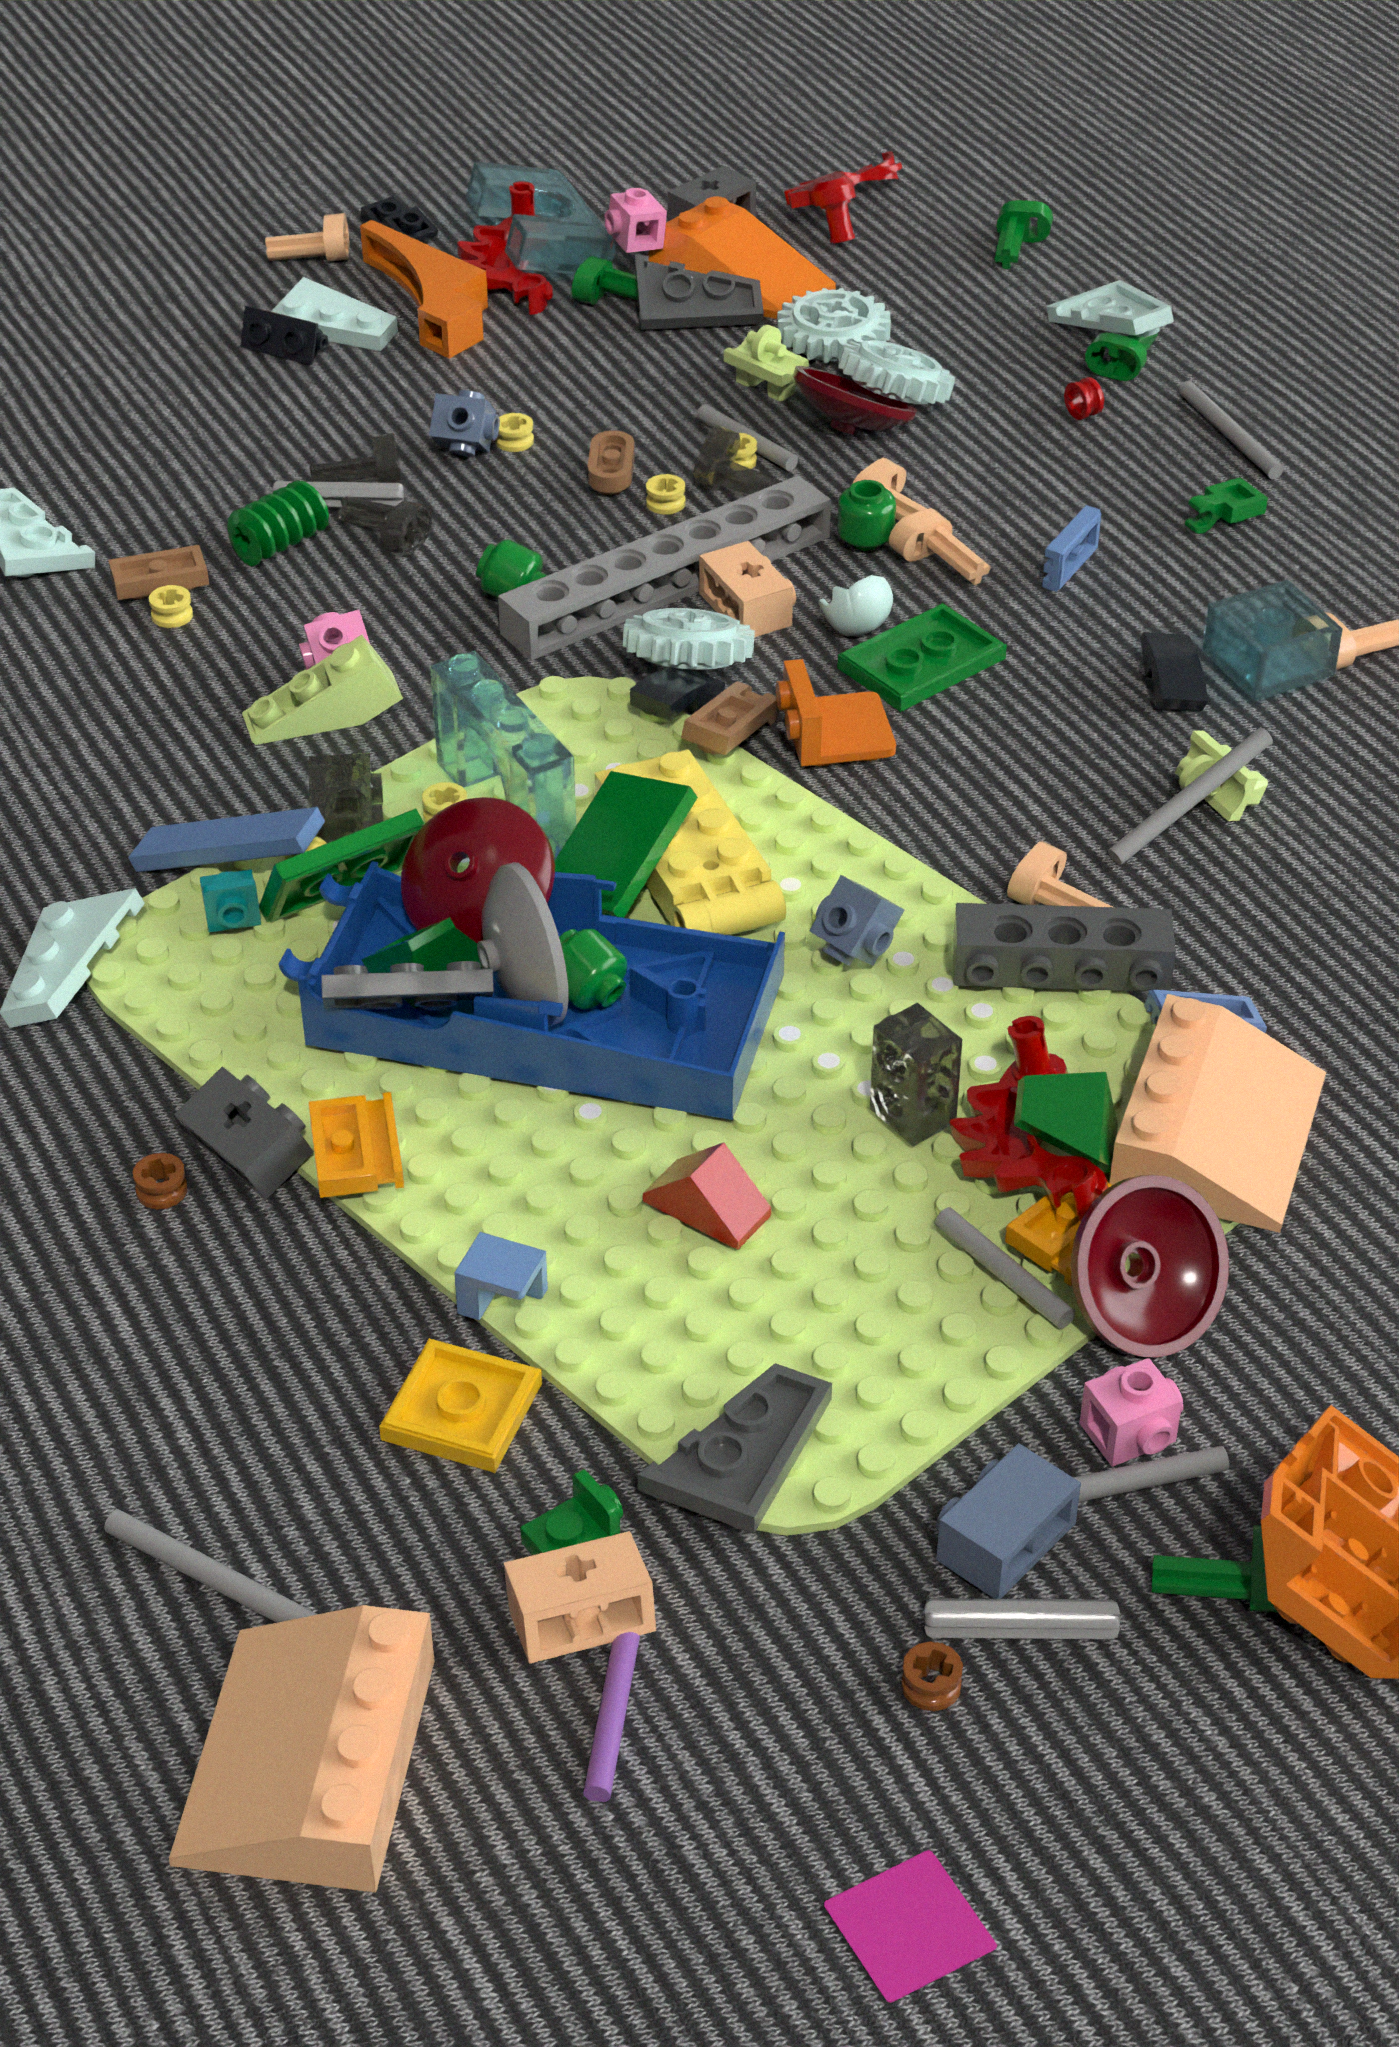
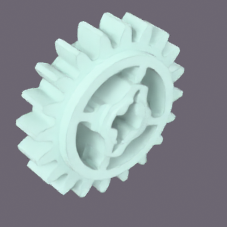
[777,288,891,363]
[838,340,955,404]
[622,608,755,670]

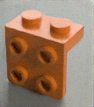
[776,659,896,767]

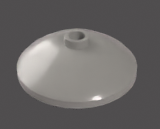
[477,862,568,1026]

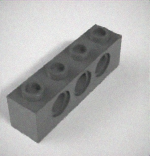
[953,903,1176,991]

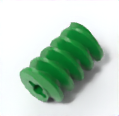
[227,480,329,567]

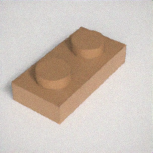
[108,545,209,600]

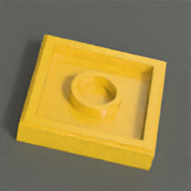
[379,1338,542,1473]

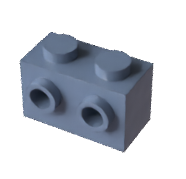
[936,1443,1081,1599]

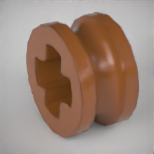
[133,1153,187,1209]
[901,1641,963,1711]

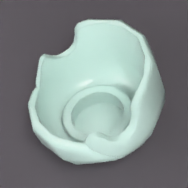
[818,575,893,636]

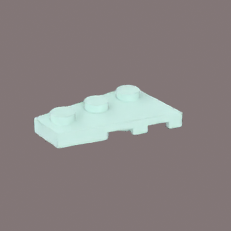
[271,277,398,351]
[1046,280,1174,337]
[0,488,95,577]
[0,888,145,1028]

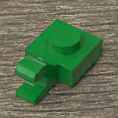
[1185,477,1268,534]

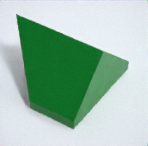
[361,917,483,1008]
[1014,1072,1118,1174]

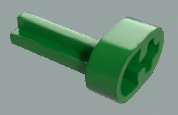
[994,200,1053,269]
[571,255,638,305]
[1085,332,1158,381]
[1152,1525,1278,1612]

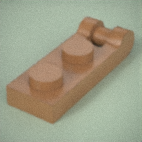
[681,681,780,755]

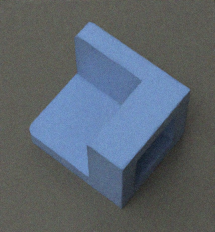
[454,1232,548,1320]

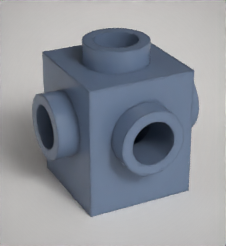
[429,390,500,457]
[809,875,905,966]

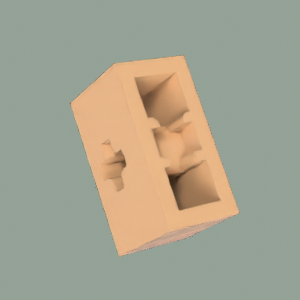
[699,541,796,637]
[504,1531,656,1664]

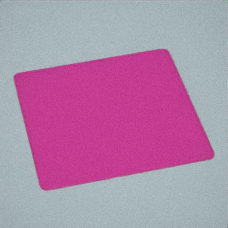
[824,1850,997,2003]

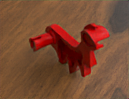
[784,151,902,243]
[457,181,553,315]
[949,1016,1108,1221]

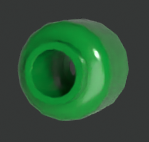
[837,480,896,551]
[475,539,548,600]
[559,928,627,1010]

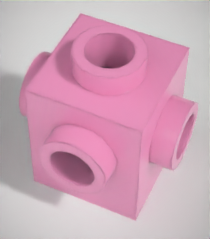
[605,188,667,253]
[299,610,370,670]
[1079,1358,1183,1467]

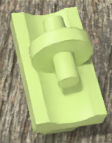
[724,325,809,401]
[1175,731,1268,821]

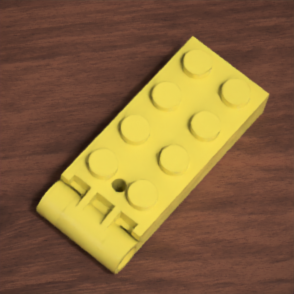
[595,749,786,935]

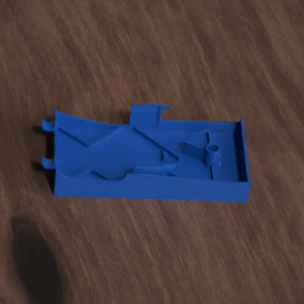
[278,861,785,1120]

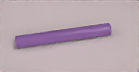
[583,1632,640,1802]

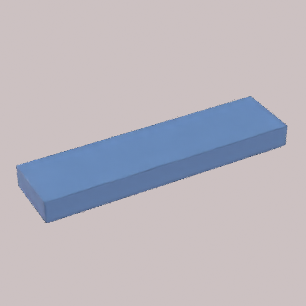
[128,807,325,872]

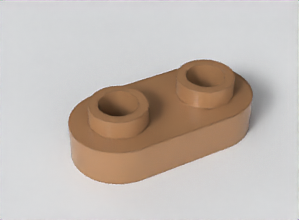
[588,431,635,496]

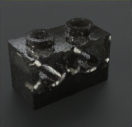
[309,753,384,843]
[869,1002,963,1146]

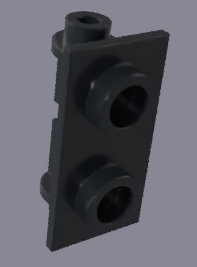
[240,305,328,365]

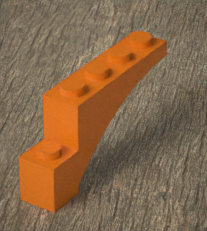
[360,220,488,359]

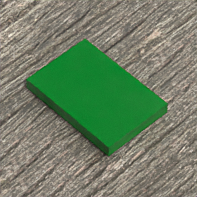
[837,603,1007,712]
[554,771,698,918]
[259,808,424,923]

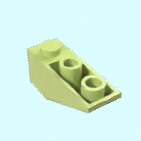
[242,634,403,745]

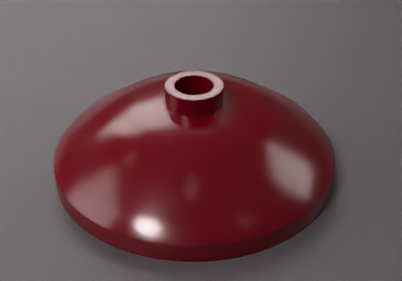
[793,366,917,434]
[401,797,555,944]
[1071,1175,1229,1357]

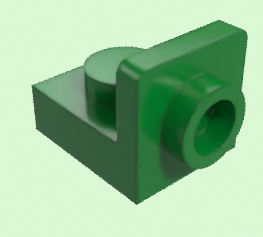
[520,1469,623,1555]

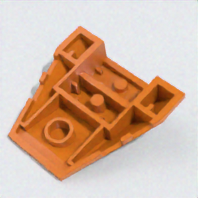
[647,196,836,319]
[1261,1405,1399,1679]

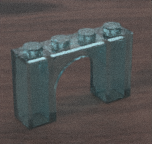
[466,162,616,274]
[430,651,576,860]

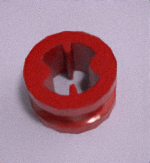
[1064,377,1104,420]

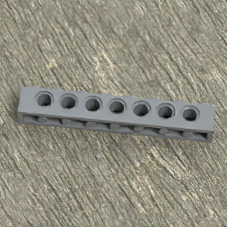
[498,476,831,661]

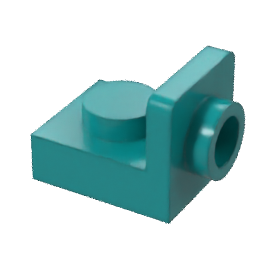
[200,869,261,933]

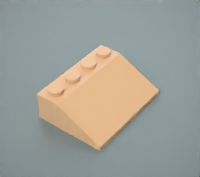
[1110,994,1326,1233]
[169,1605,435,1893]

